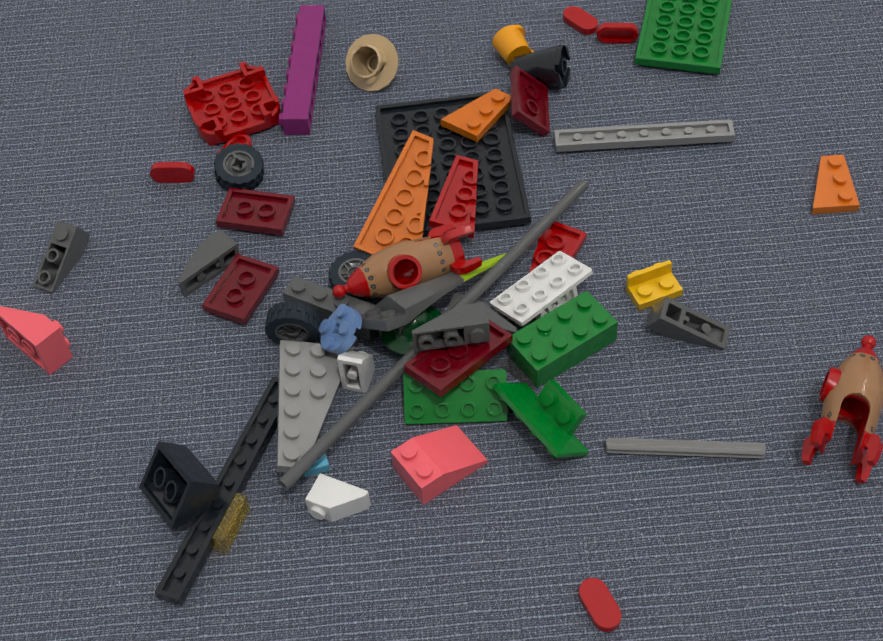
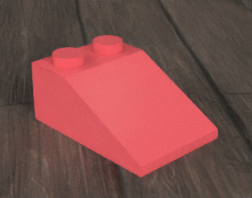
[0,306,73,375]
[391,425,488,505]

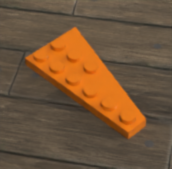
[353,130,434,255]

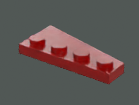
[429,155,478,239]
[529,221,587,273]

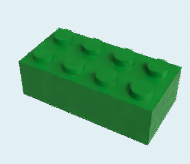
[507,290,618,388]

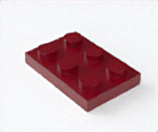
[511,65,550,137]
[216,188,295,235]
[202,254,280,325]

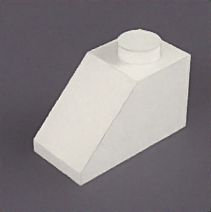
[337,350,375,393]
[305,473,371,522]

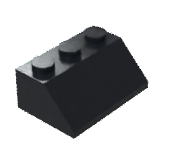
[139,441,220,529]

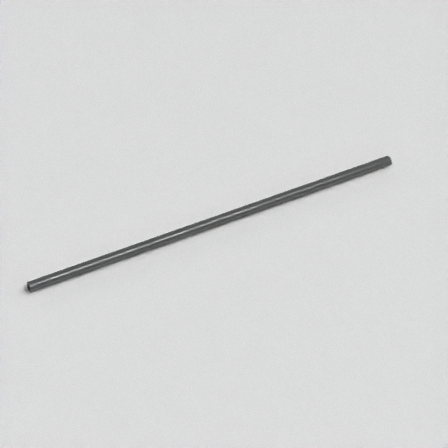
[278,179,589,490]

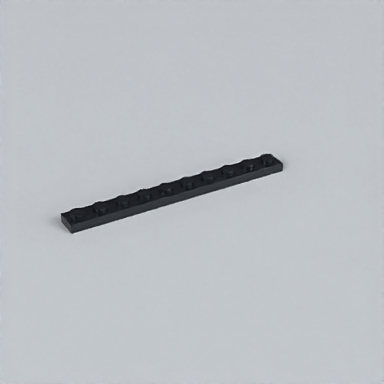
[154,377,278,605]

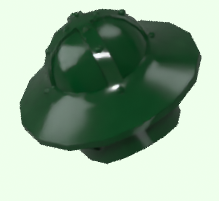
[379,305,442,355]

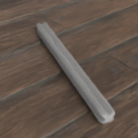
[606,437,766,458]

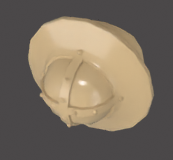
[346,34,399,91]

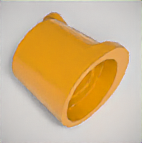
[492,25,535,66]

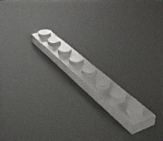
[554,119,735,152]

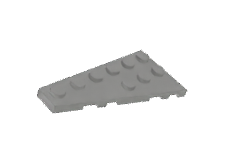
[276,340,355,472]

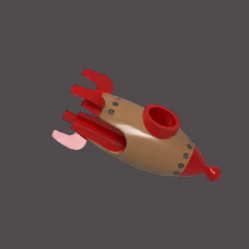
[332,223,482,299]
[802,335,883,484]

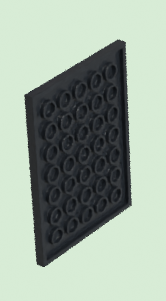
[375,90,531,237]

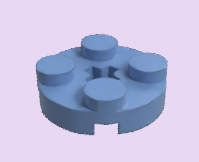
[319,304,362,355]

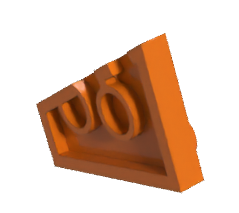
[441,89,512,142]
[811,155,860,214]

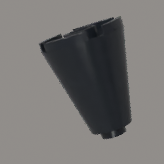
[510,45,570,88]

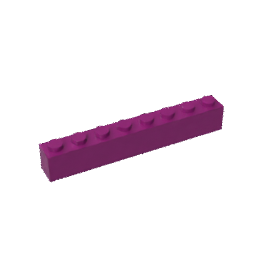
[279,5,327,135]

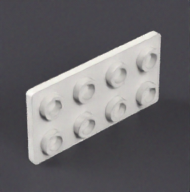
[490,251,593,326]

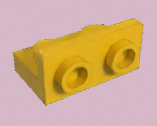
[625,260,683,311]

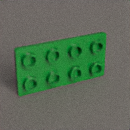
[403,369,508,424]
[493,380,589,458]

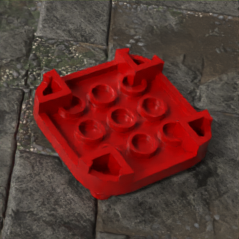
[183,61,281,146]

